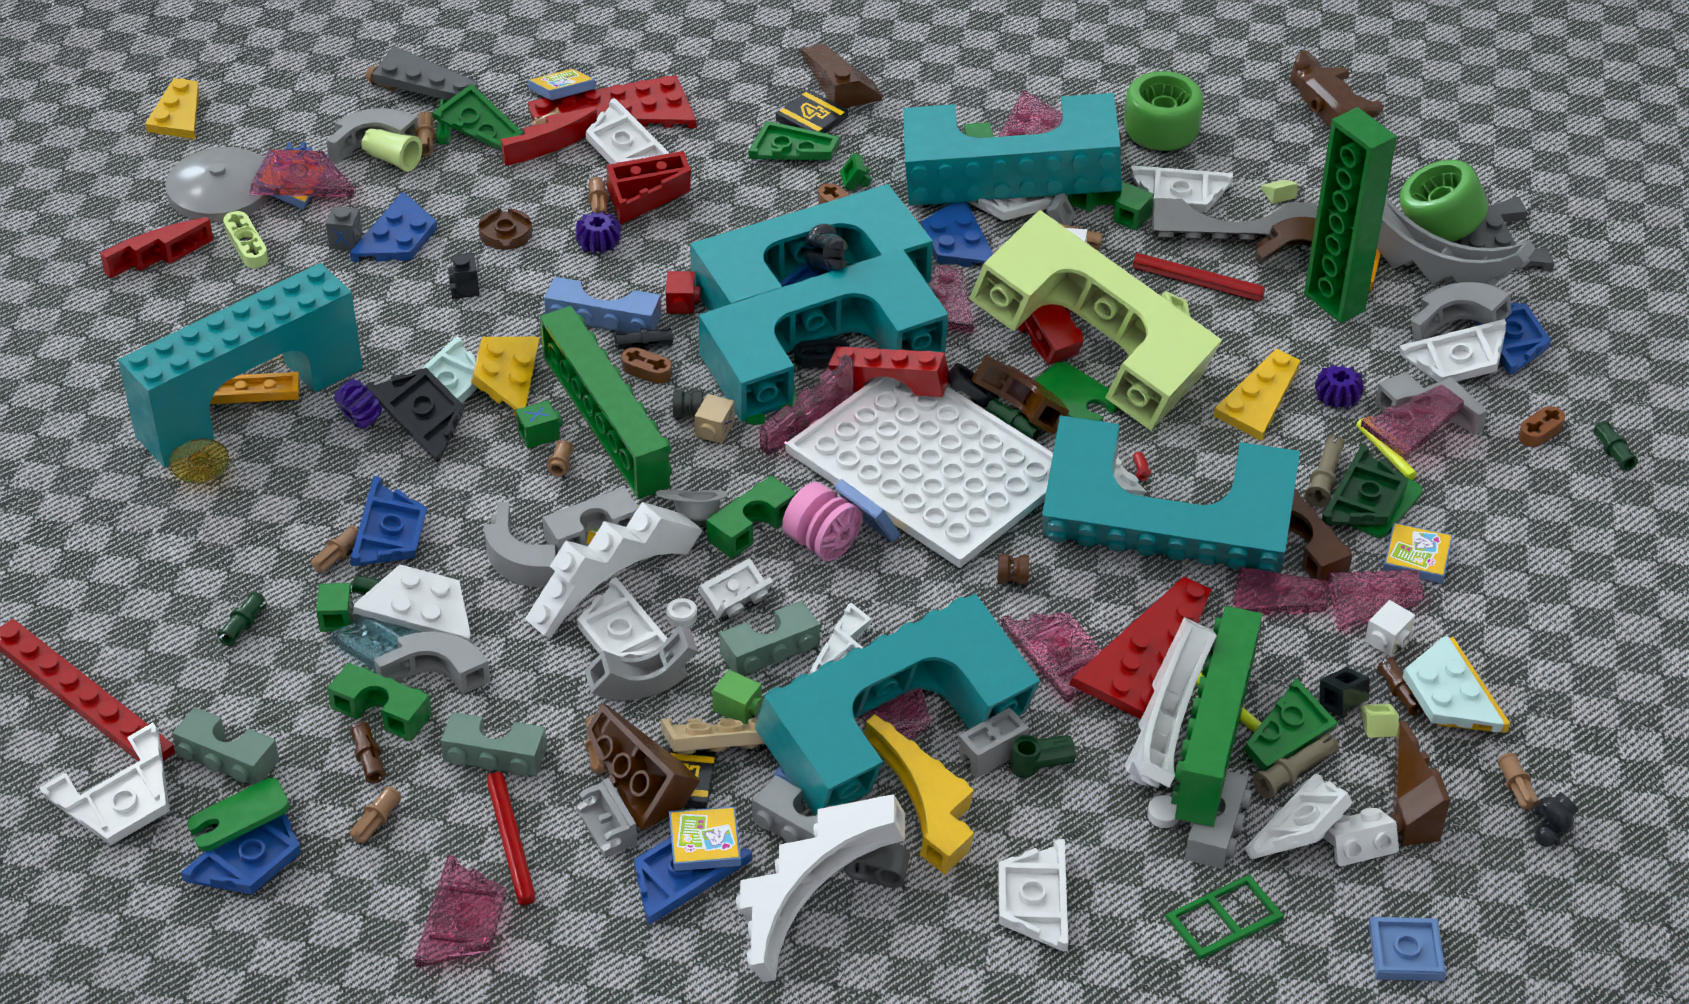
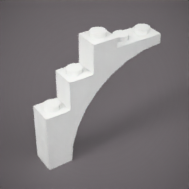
[525,502,703,637]
[1125,617,1217,788]
[736,794,905,982]

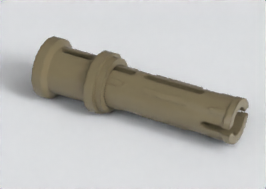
[1305,435,1345,507]
[1253,734,1339,799]

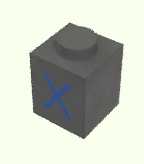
[326,206,363,251]

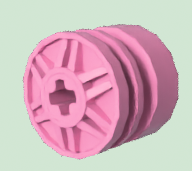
[783,481,862,561]

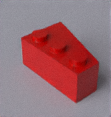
[606,151,691,225]
[1017,304,1084,365]

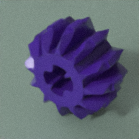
[575,211,621,254]
[1315,364,1364,410]
[334,379,382,429]

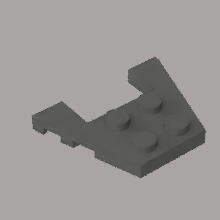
[1456,197,1555,271]

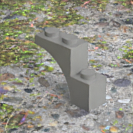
[1375,372,1487,435]

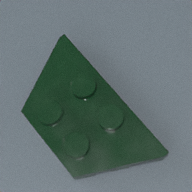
[1322,444,1408,525]

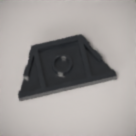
[365,368,465,463]

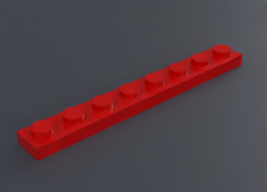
[0,619,176,762]

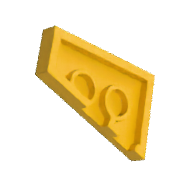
[145,78,199,139]

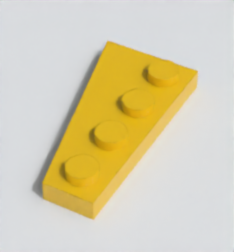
[1214,349,1301,441]

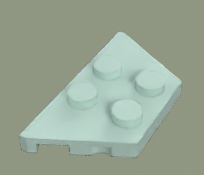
[421,336,478,403]
[1403,636,1504,732]

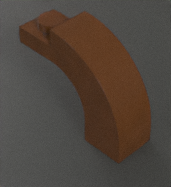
[1254,217,1316,264]
[972,355,1069,435]

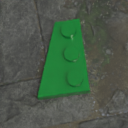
[432,84,523,152]
[748,121,840,160]
[1244,678,1337,771]

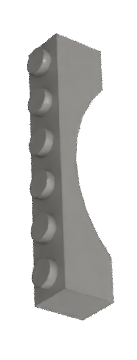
[1151,198,1317,241]

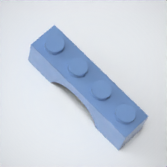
[544,277,662,332]

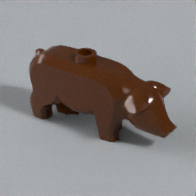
[1289,50,1384,128]

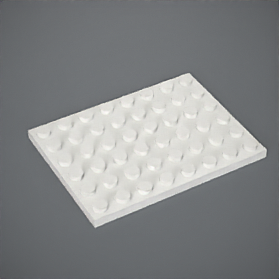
[785,377,1053,568]

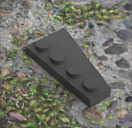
[373,45,478,100]

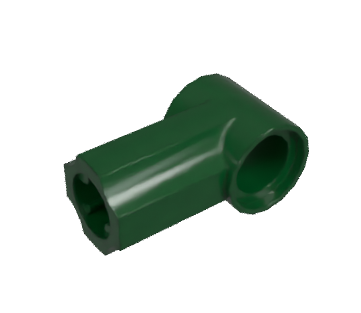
[1009,735,1076,778]

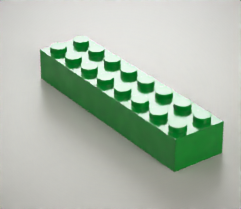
[1304,107,1397,323]
[540,306,672,499]
[1171,606,1262,827]

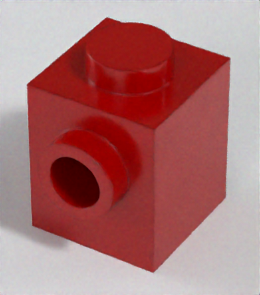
[666,271,700,314]

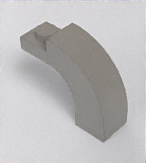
[326,108,418,164]
[1411,282,1512,341]
[484,502,556,588]
[584,625,698,701]
[374,631,491,694]

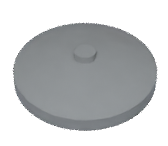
[165,147,271,222]

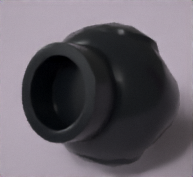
[1534,792,1579,847]

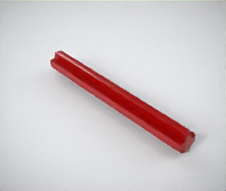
[1133,253,1265,301]
[487,772,536,906]

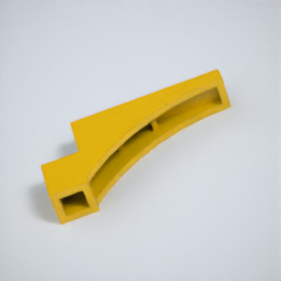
[864,714,974,875]

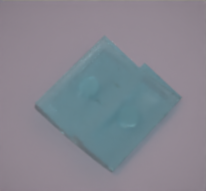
[331,614,421,671]

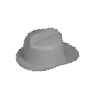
[656,490,727,526]

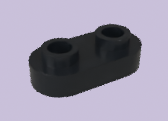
[794,339,850,368]
[947,363,999,407]

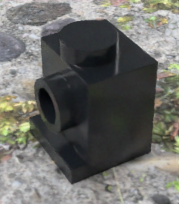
[448,253,479,299]
[1320,667,1370,718]

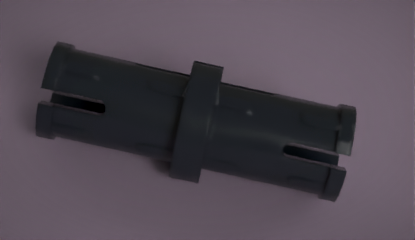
[615,328,673,350]

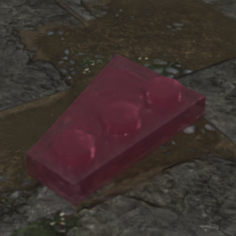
[929,265,974,334]
[1361,385,1464,459]
[1233,567,1330,616]
[1327,570,1424,632]

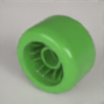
[1124,71,1204,151]
[1400,160,1489,242]

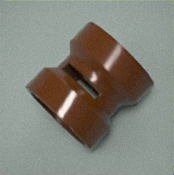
[997,554,1029,585]

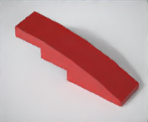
[501,106,598,166]
[100,217,214,279]

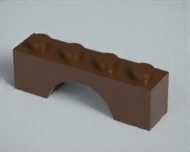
[1288,488,1352,587]

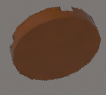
[479,208,533,250]

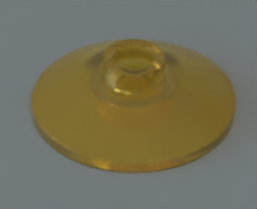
[169,438,229,483]

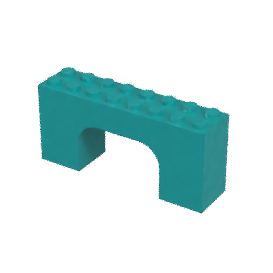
[903,93,1122,206]
[690,184,933,311]
[699,248,948,422]
[118,263,363,468]
[1042,415,1300,574]
[755,593,1040,816]

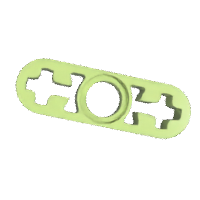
[223,211,268,268]

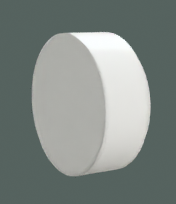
[666,598,697,628]
[1147,795,1179,828]

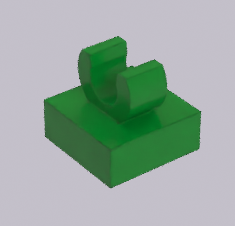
[840,152,873,191]

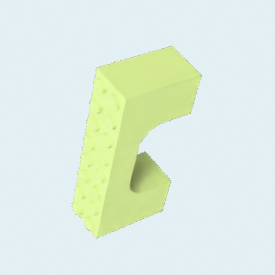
[969,210,1222,431]

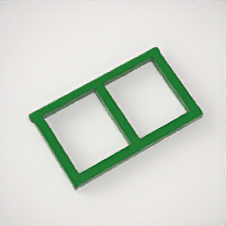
[1165,874,1284,960]

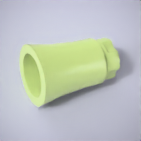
[361,128,422,172]

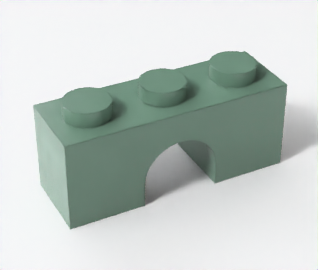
[719,600,820,676]
[172,707,279,785]
[440,712,547,777]

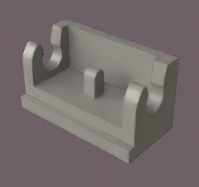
[958,708,1029,778]
[577,778,637,857]

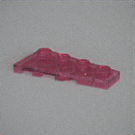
[760,354,853,455]

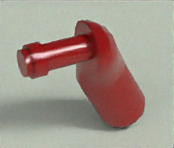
[1133,451,1151,481]

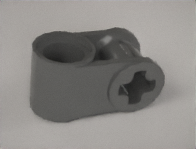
[844,843,910,888]

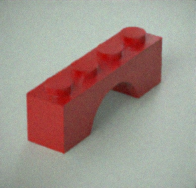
[829,347,949,397]

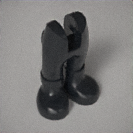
[804,224,848,275]

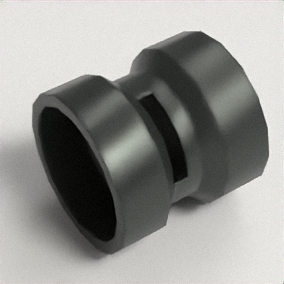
[673,390,703,419]

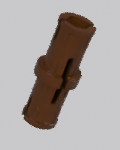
[1377,657,1423,716]
[350,721,386,784]

